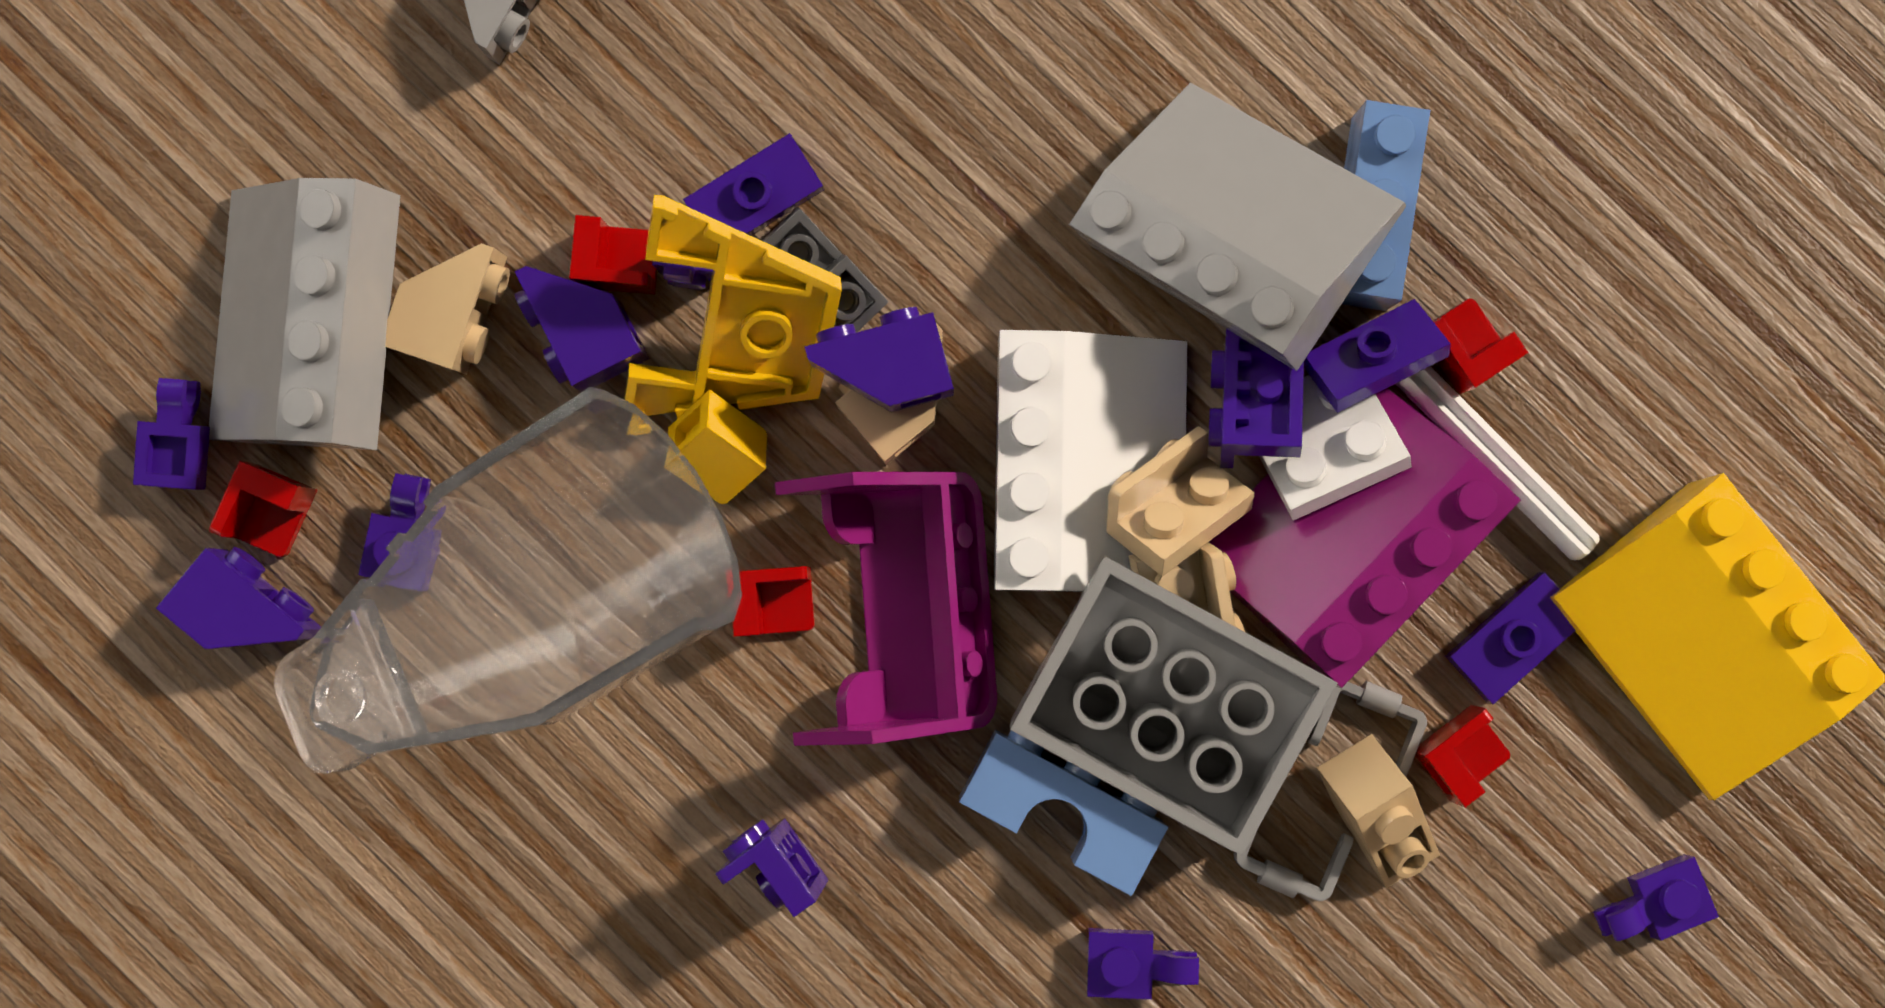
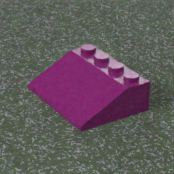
[1209,388,1521,688]

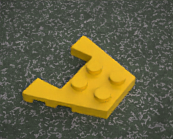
[621,194,842,425]

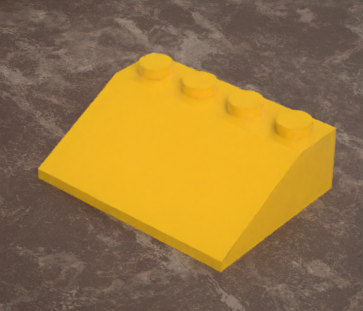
[1550,473,1885,800]

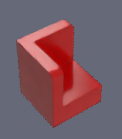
[569,215,657,295]
[1433,298,1529,394]
[209,461,317,557]
[729,566,815,637]
[1415,705,1510,808]

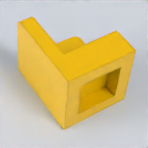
[665,389,767,504]

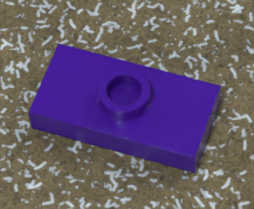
[683,133,824,236]
[1304,299,1451,413]
[1445,572,1576,705]

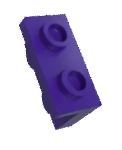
[1208,329,1304,469]
[715,818,829,917]

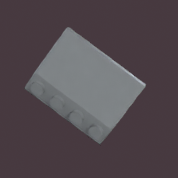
[1069,83,1406,371]
[209,178,401,450]
[1010,556,1338,857]

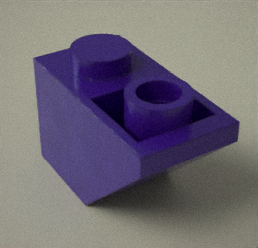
[514,266,650,392]
[805,307,954,412]
[156,547,324,649]

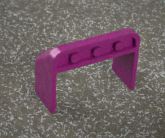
[775,472,997,746]

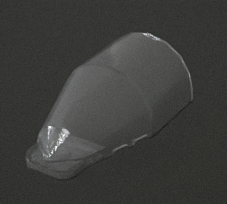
[274,387,742,774]

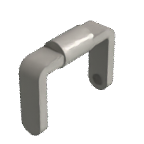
[1307,681,1427,777]
[1233,829,1353,901]

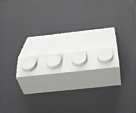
[994,330,1187,592]

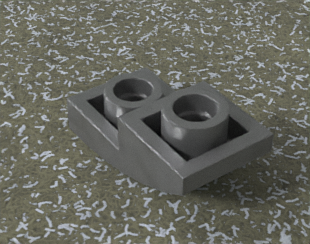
[762,207,889,333]

